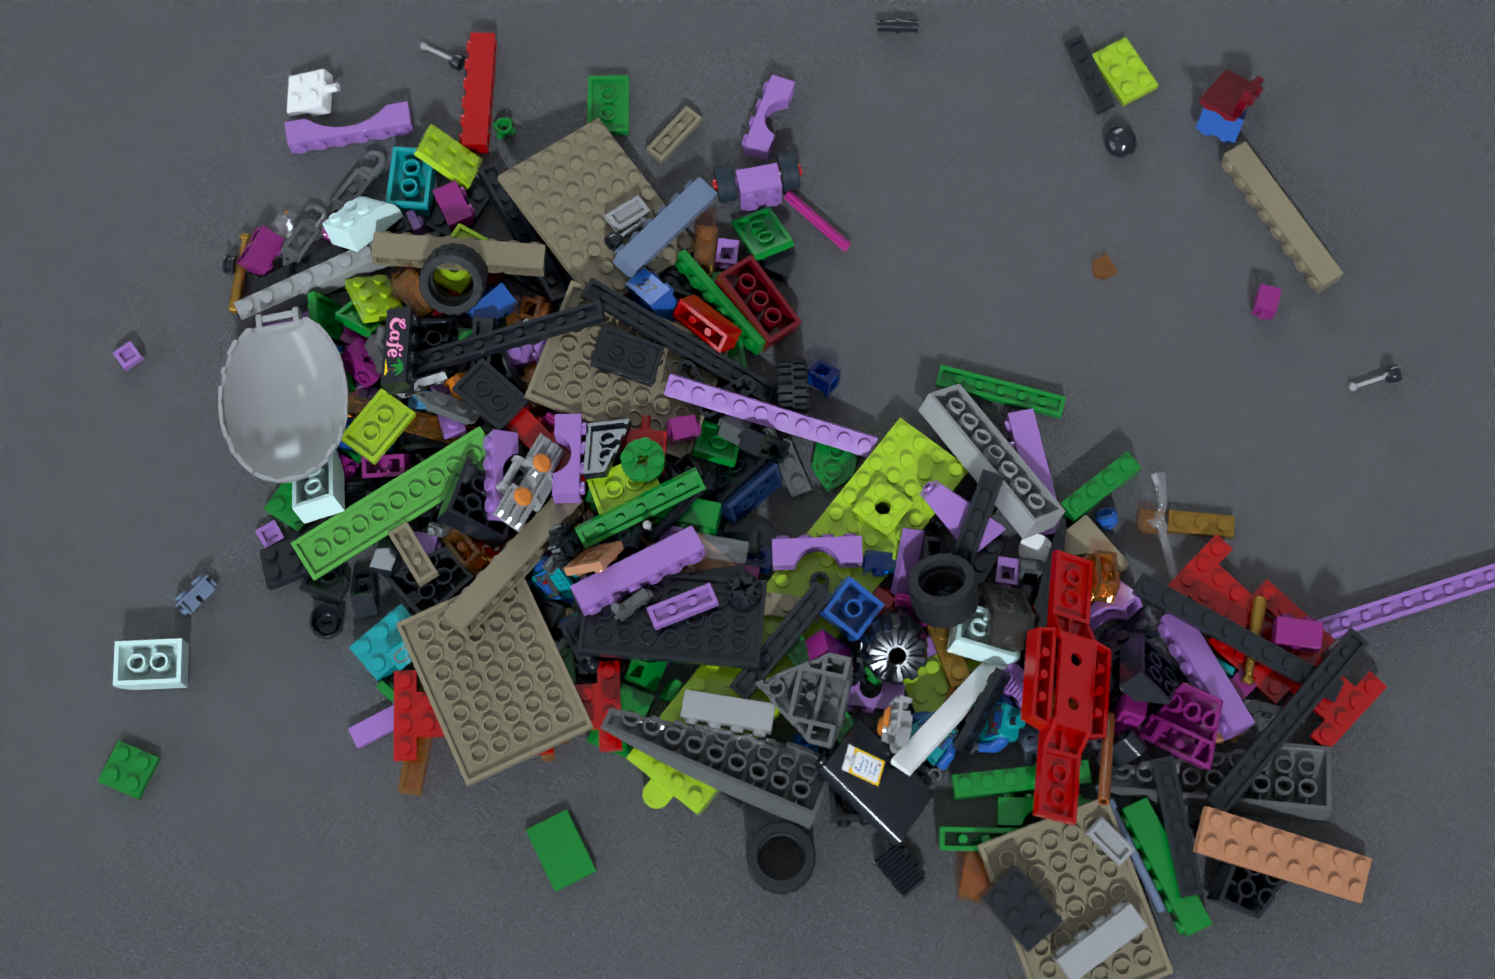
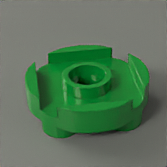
[620,437,665,483]

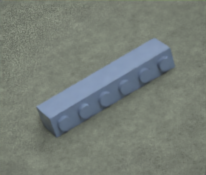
[613,176,718,279]

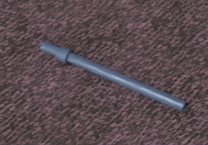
[1095,784,1166,913]

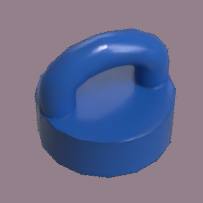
[1095,507,1118,531]

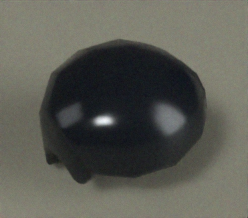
[1104,126,1137,158]
[309,603,344,640]

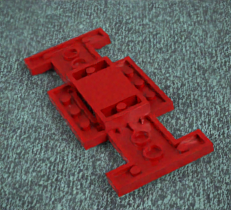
[1167,534,1387,747]
[394,661,623,762]

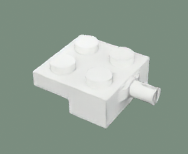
[287,69,340,117]

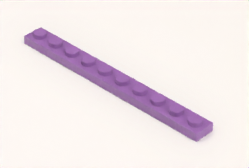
[664,373,878,458]
[1317,563,1495,639]

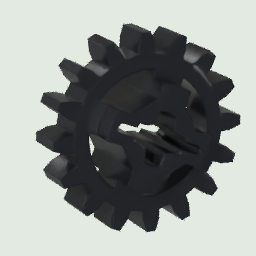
[547,522,584,570]

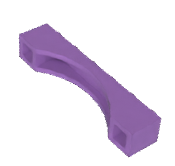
[285,101,414,154]

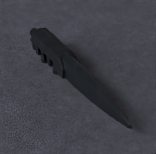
[1020,517,1066,661]

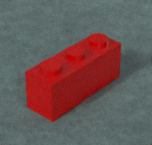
[672,294,742,353]

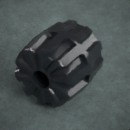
[860,607,928,685]

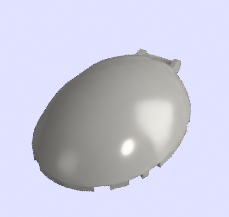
[218,306,349,483]

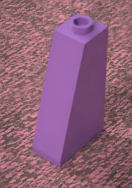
[919,480,1006,551]

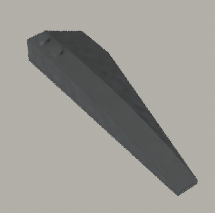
[601,708,828,829]
[1098,743,1332,821]

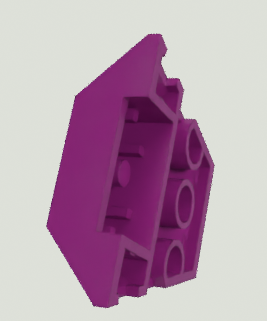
[1136,682,1223,771]

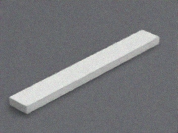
[891,662,1008,776]

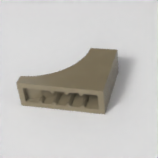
[1046,515,1130,574]

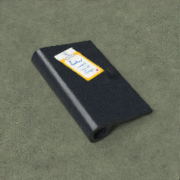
[815,719,935,846]

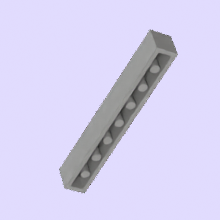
[234,240,389,328]

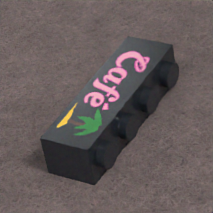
[381,306,421,395]

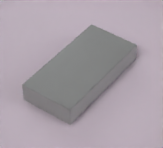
[604,195,651,233]
[1085,816,1135,867]

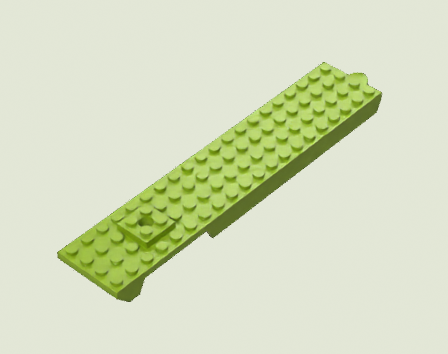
[626,418,969,815]

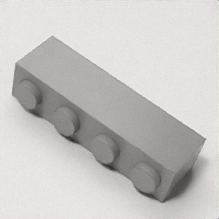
[680,689,775,737]
[1052,901,1148,979]

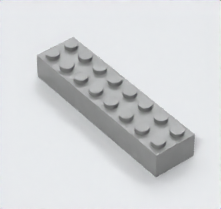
[919,383,1065,539]

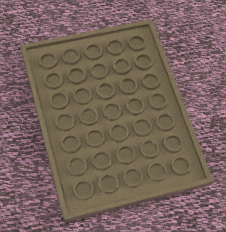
[497,118,698,296]
[524,280,729,460]
[396,578,594,787]
[977,798,1174,979]

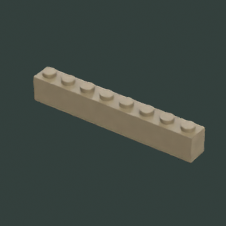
[1221,141,1344,294]
[371,231,547,277]
[443,495,586,638]

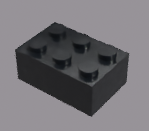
[977,865,1063,952]

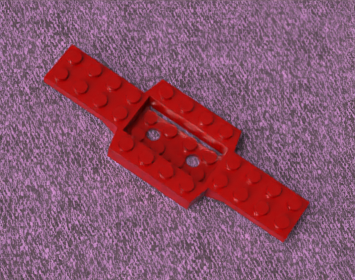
[1021,550,1112,825]

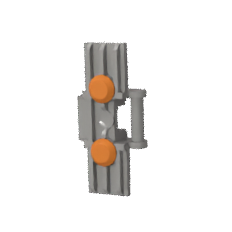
[493,433,566,532]
[877,695,913,754]

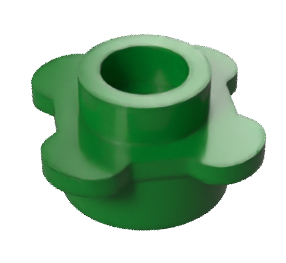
[493,117,516,140]

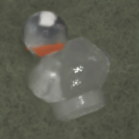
[270,210,300,238]

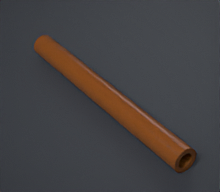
[1098,712,1115,806]

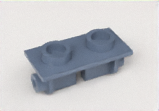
[174,574,217,616]

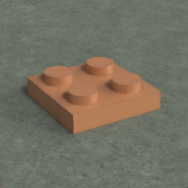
[564,541,624,577]

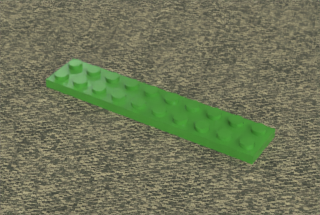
[291,426,486,581]

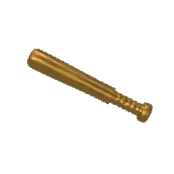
[228,233,252,314]
[1241,596,1267,685]

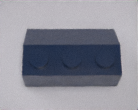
[722,460,782,526]

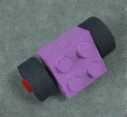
[712,152,802,211]

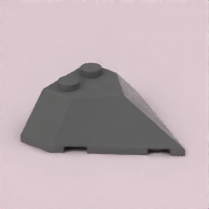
[755,653,853,748]

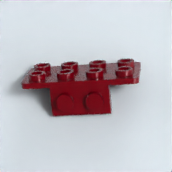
[1199,70,1265,122]

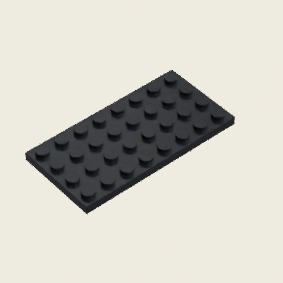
[577,571,767,670]

